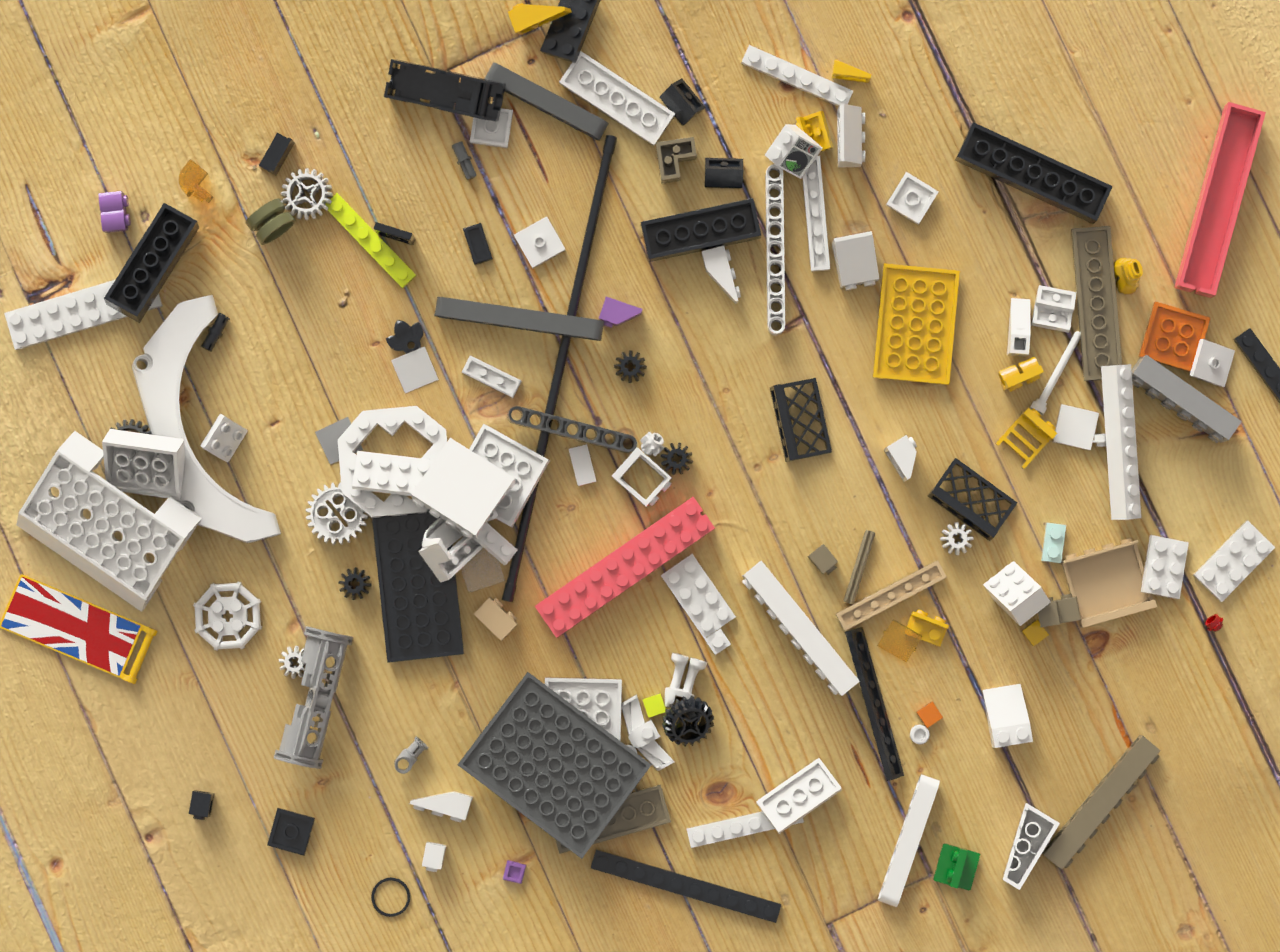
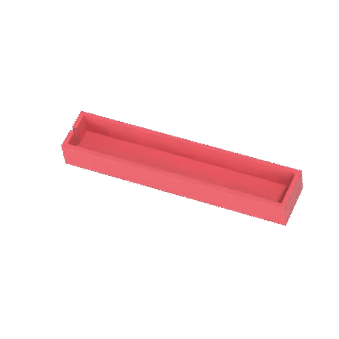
[1174,102,1266,298]
[535,497,715,638]

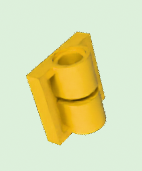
[998,356,1044,392]

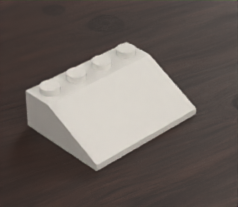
[102,429,185,500]

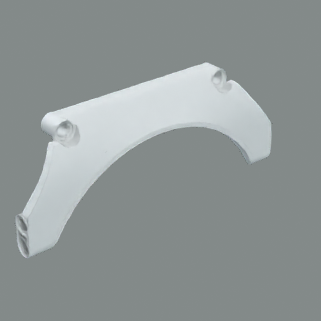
[132,295,281,543]

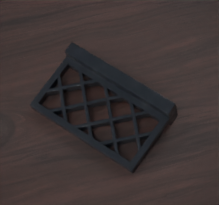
[770,378,832,462]
[928,458,1018,541]

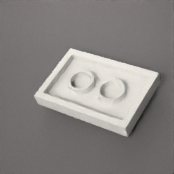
[1141,535,1189,599]

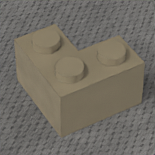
[656,137,697,184]
[1038,594,1081,627]

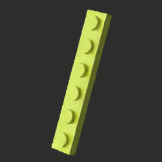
[325,193,416,289]

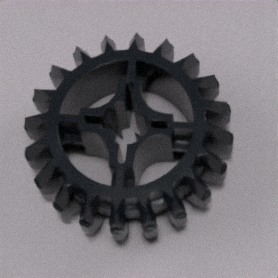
[662,696,714,747]

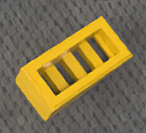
[832,60,871,83]

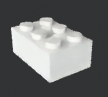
[983,561,1051,626]

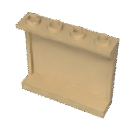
[1061,538,1157,628]

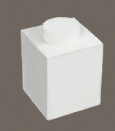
[422,842,446,872]

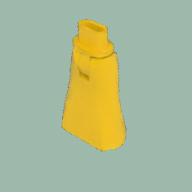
[1114,258,1143,294]

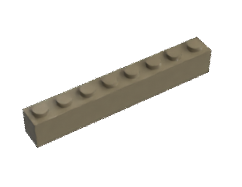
[1042,735,1161,870]

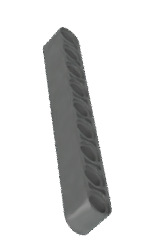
[434,297,604,341]

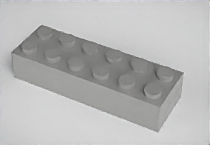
[1132,355,1242,443]

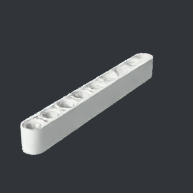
[765,164,785,336]

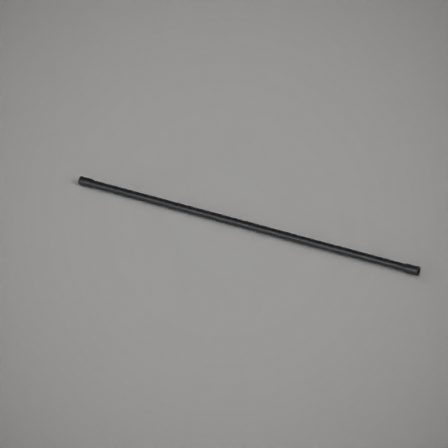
[502,135,617,602]

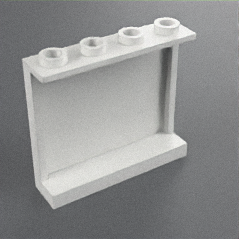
[411,438,515,540]

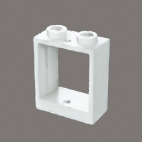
[612,447,672,507]

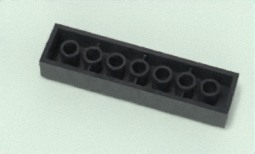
[955,122,1113,224]

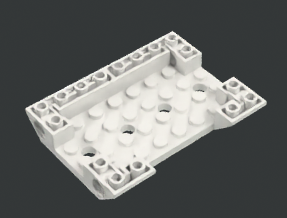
[16,431,202,612]

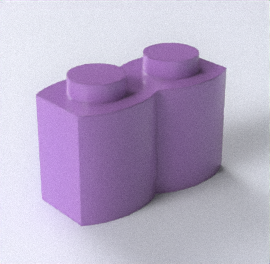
[99,191,131,233]

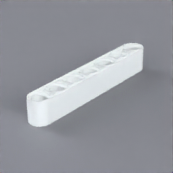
[878,774,940,907]

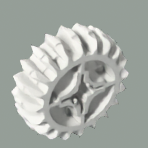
[281,168,333,220]

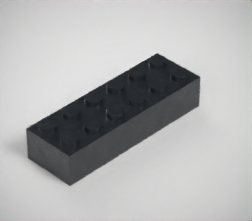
[641,198,761,262]
[104,203,199,323]

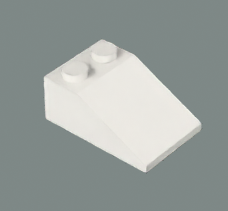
[982,684,1033,748]

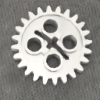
[306,482,368,545]

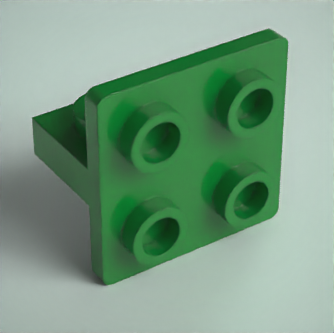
[933,843,980,891]

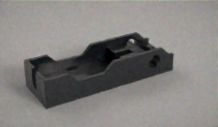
[384,59,506,122]

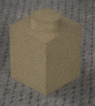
[808,544,838,574]

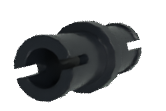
[201,313,230,352]

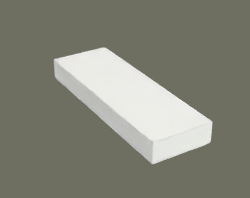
[462,356,522,398]

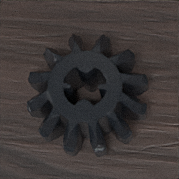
[614,350,647,383]
[661,443,693,475]
[338,567,372,600]

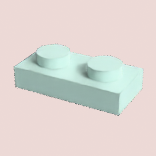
[1041,523,1066,563]

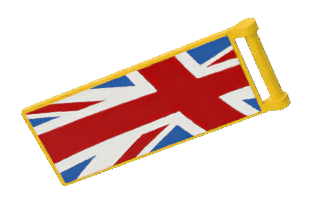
[0,574,158,684]

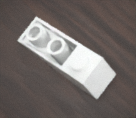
[701,246,741,304]
[1007,298,1030,357]
[410,791,473,822]

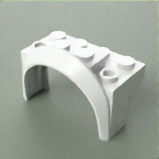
[418,510,498,583]

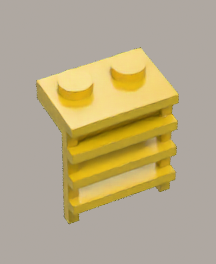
[995,408,1058,469]

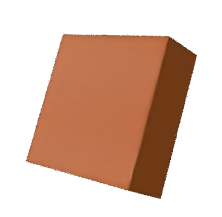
[916,701,943,728]

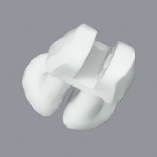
[665,653,707,708]

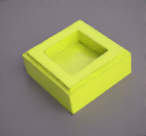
[642,693,666,718]

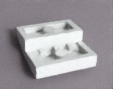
[1031,285,1077,333]

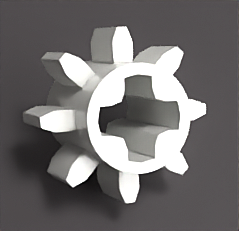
[640,432,665,456]

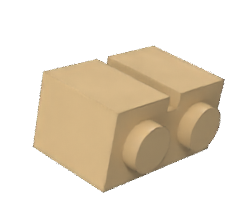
[474,597,518,641]

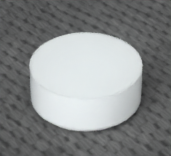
[910,725,930,744]

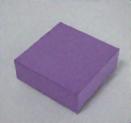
[503,860,526,884]

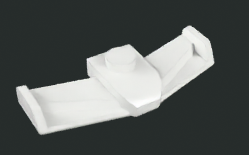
[621,695,675,771]

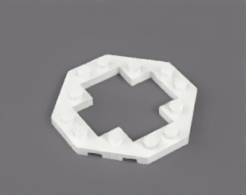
[338,406,447,518]

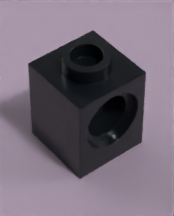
[189,790,215,820]

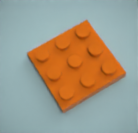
[1138,301,1210,372]

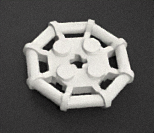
[193,581,262,651]

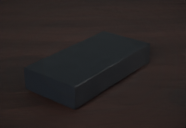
[463,223,493,265]

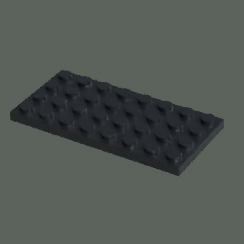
[372,510,464,663]

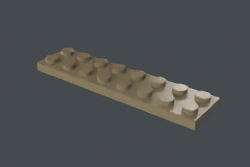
[1071,226,1122,381]

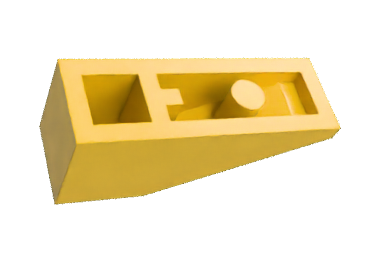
[508,3,572,35]

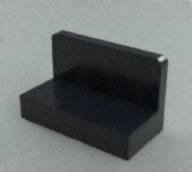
[660,78,706,126]
[259,133,295,175]
[704,158,743,188]

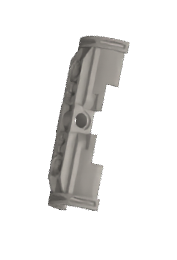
[274,626,353,769]

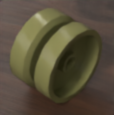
[246,198,296,245]

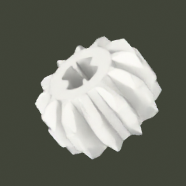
[940,522,974,555]
[279,646,306,679]

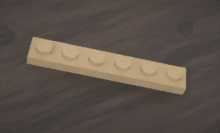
[836,560,947,631]

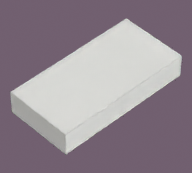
[569,444,596,486]

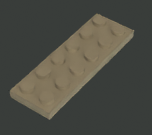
[555,784,671,854]

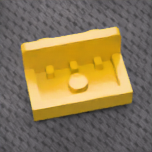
[796,111,834,152]

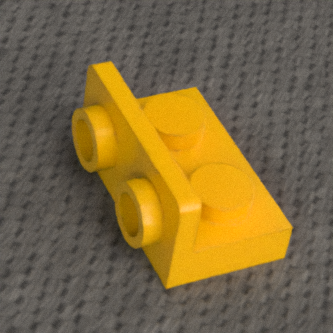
[904,610,950,647]

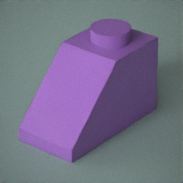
[599,297,642,328]

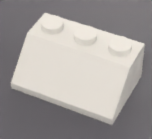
[837,104,865,167]

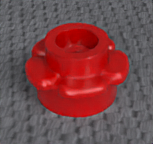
[1205,614,1224,632]

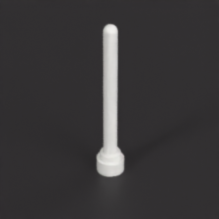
[1030,331,1080,415]

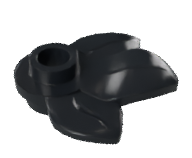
[386,320,424,354]

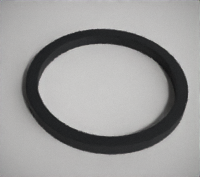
[371,877,410,917]

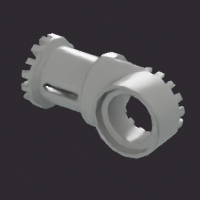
[394,736,429,774]

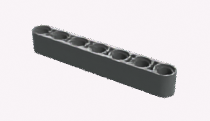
[484,62,609,141]
[507,406,637,453]

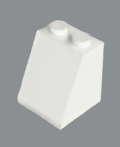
[832,231,879,291]

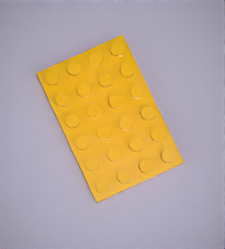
[873,263,960,385]

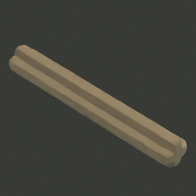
[844,530,875,604]

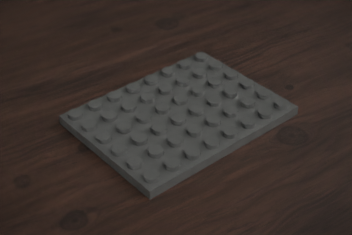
[458,672,652,859]

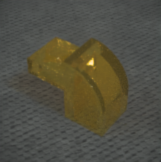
[179,159,213,203]

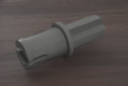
[452,141,476,180]

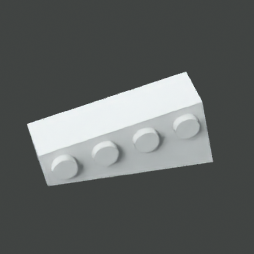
[1002,803,1060,890]

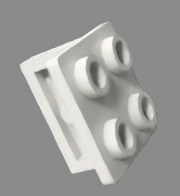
[200,414,247,462]

